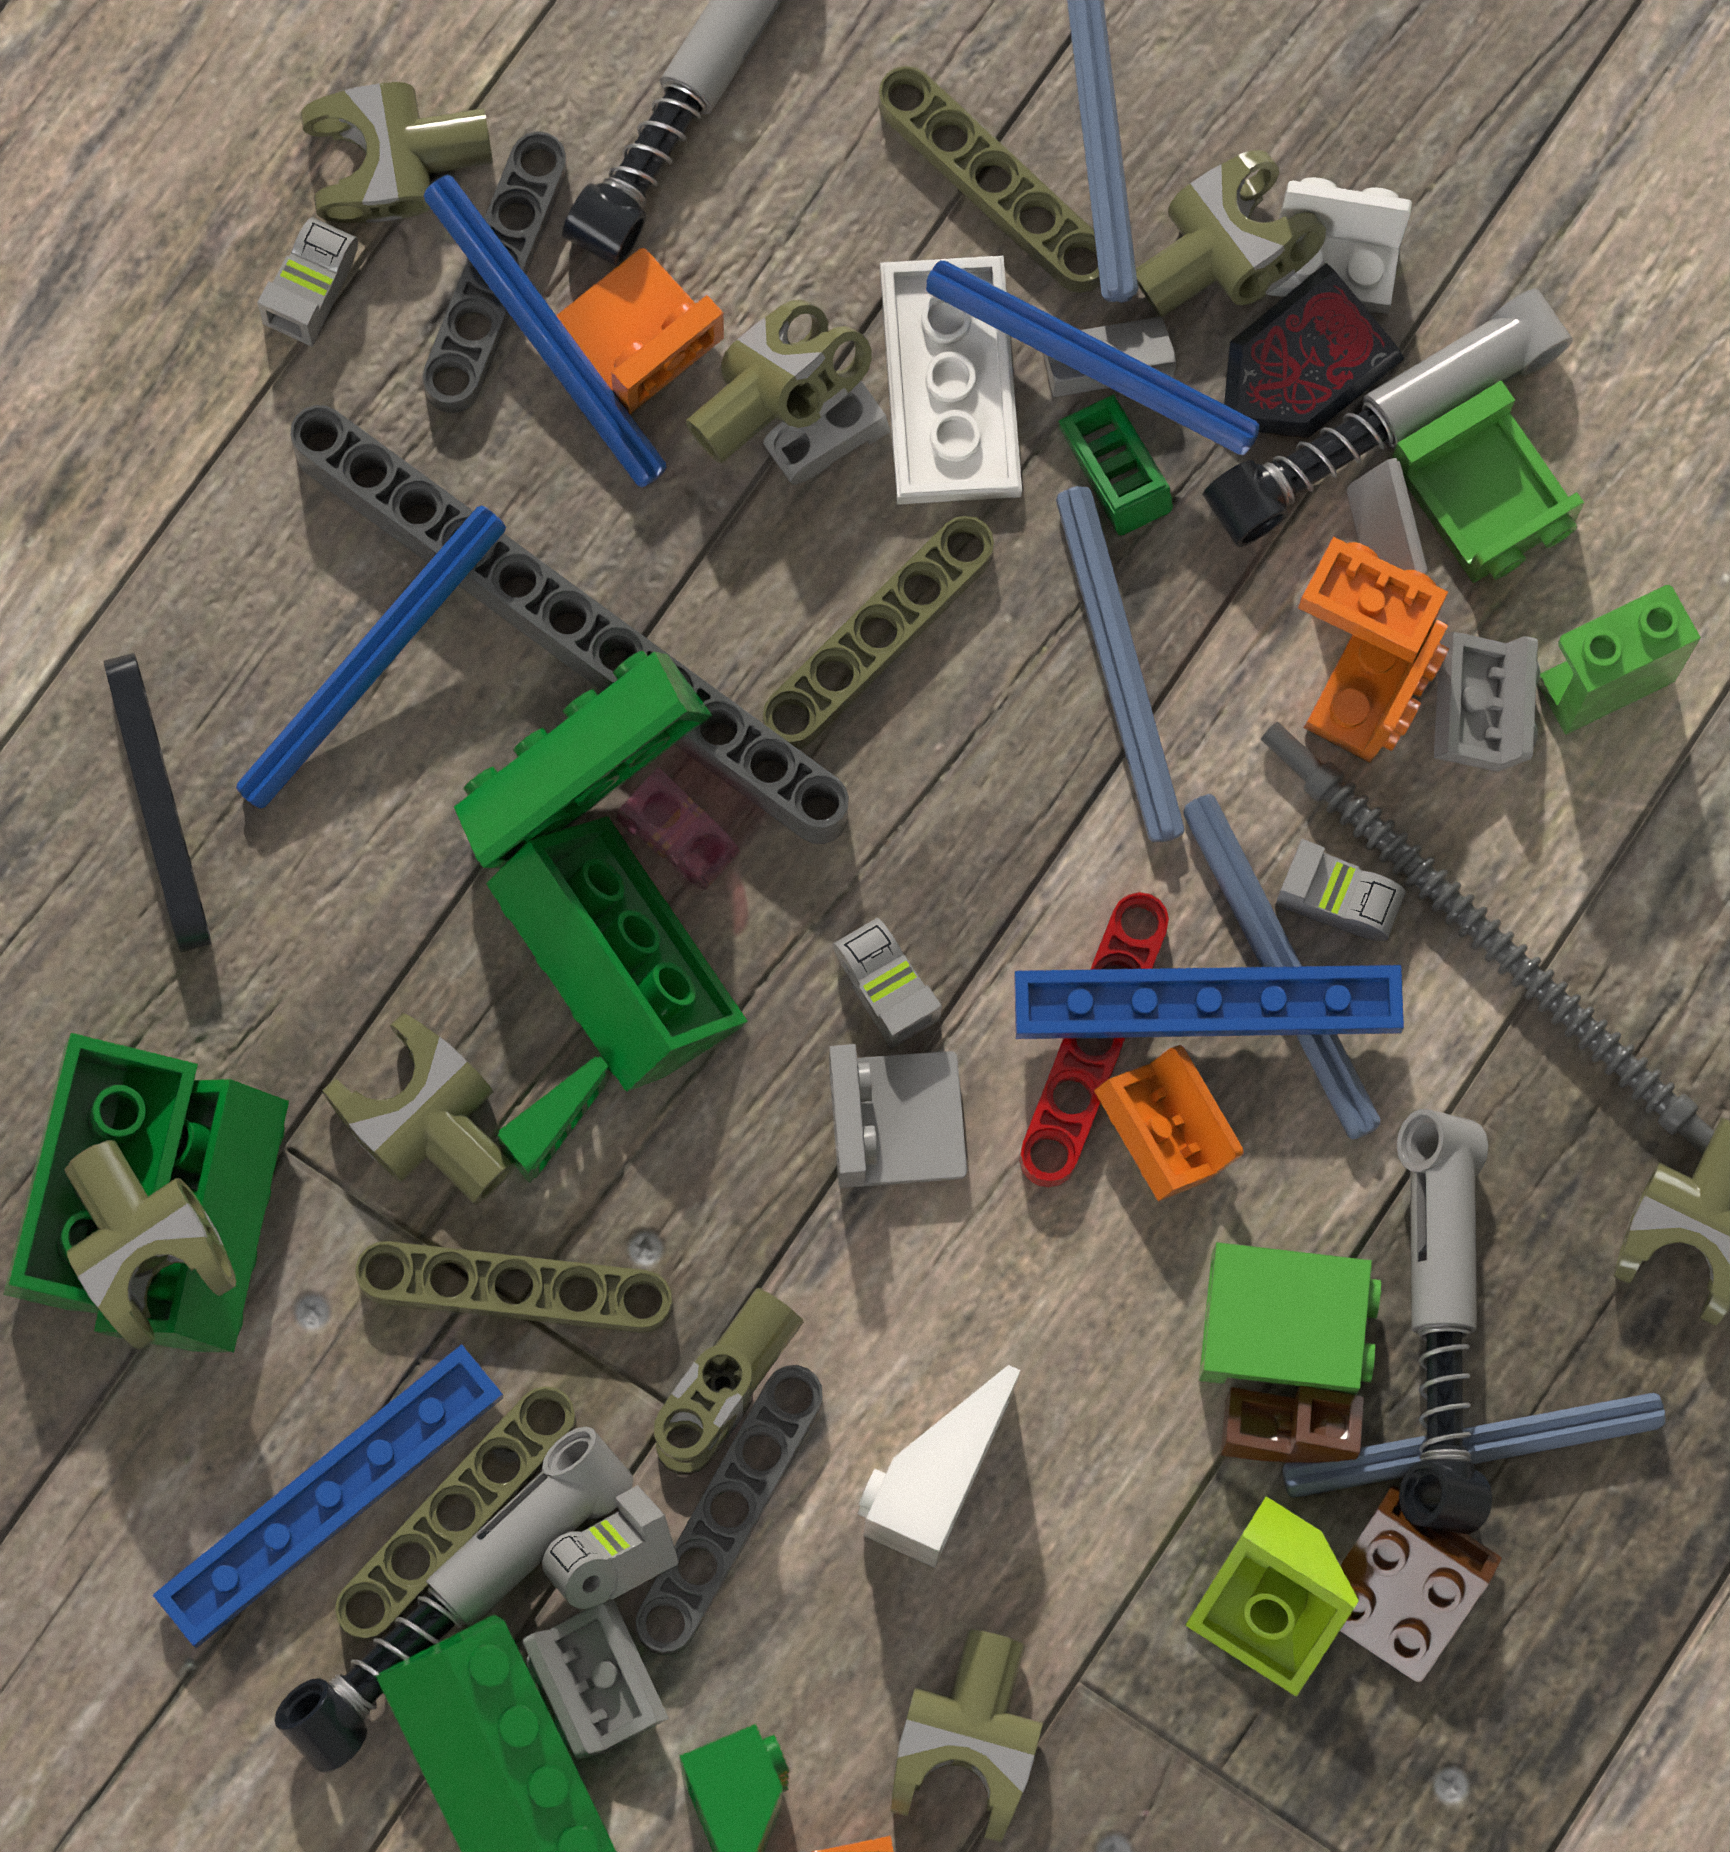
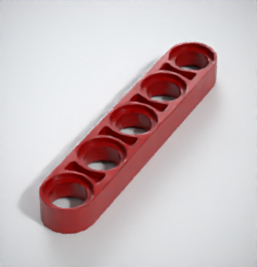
[1019,892,1169,1188]

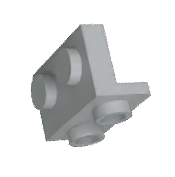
[1434,631,1540,772]
[523,1599,669,1759]

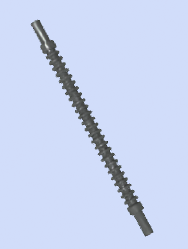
[1261,722,1714,1155]

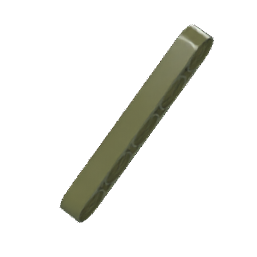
[878,66,1100,293]
[763,516,994,749]
[355,1241,672,1333]
[335,1386,576,1642]

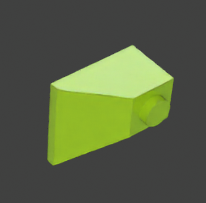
[1185,1496,1359,1697]

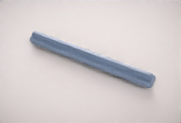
[1067,0,1138,303]
[1056,486,1185,842]
[1183,794,1380,1140]
[1282,1393,1665,1498]

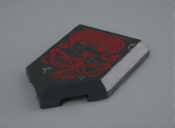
[1224,263,1405,438]

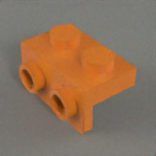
[1094,1045,1244,1202]

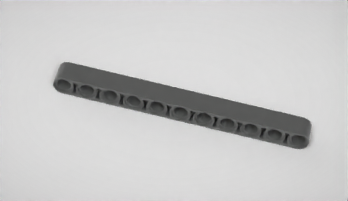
[290,405,849,844]

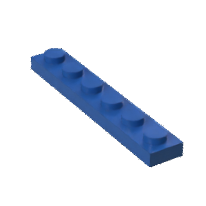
[1014,965,1404,1039]
[153,1344,504,1648]

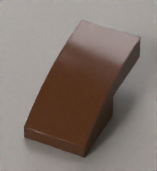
[1221,1385,1364,1463]

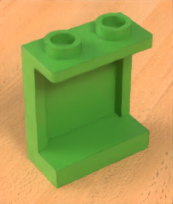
[1392,380,1585,584]
[1538,585,1701,735]
[1199,1242,1381,1395]

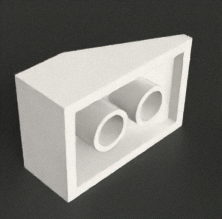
[858,1365,1021,1568]

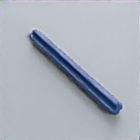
[424,175,667,487]
[926,260,1259,455]
[236,505,506,808]

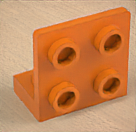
[556,248,724,414]
[1298,536,1448,664]
[1303,620,1449,763]

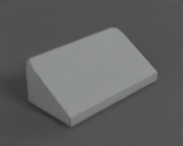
[1043,317,1177,398]
[1347,458,1428,575]

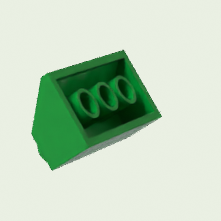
[454,650,712,868]
[486,816,748,1092]
[3,1033,198,1314]
[94,1079,289,1353]
[375,1615,617,1852]
[679,1724,790,1852]

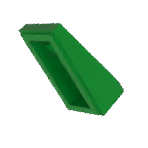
[1058,394,1173,536]
[498,1056,609,1183]

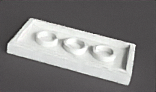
[880,256,1022,504]

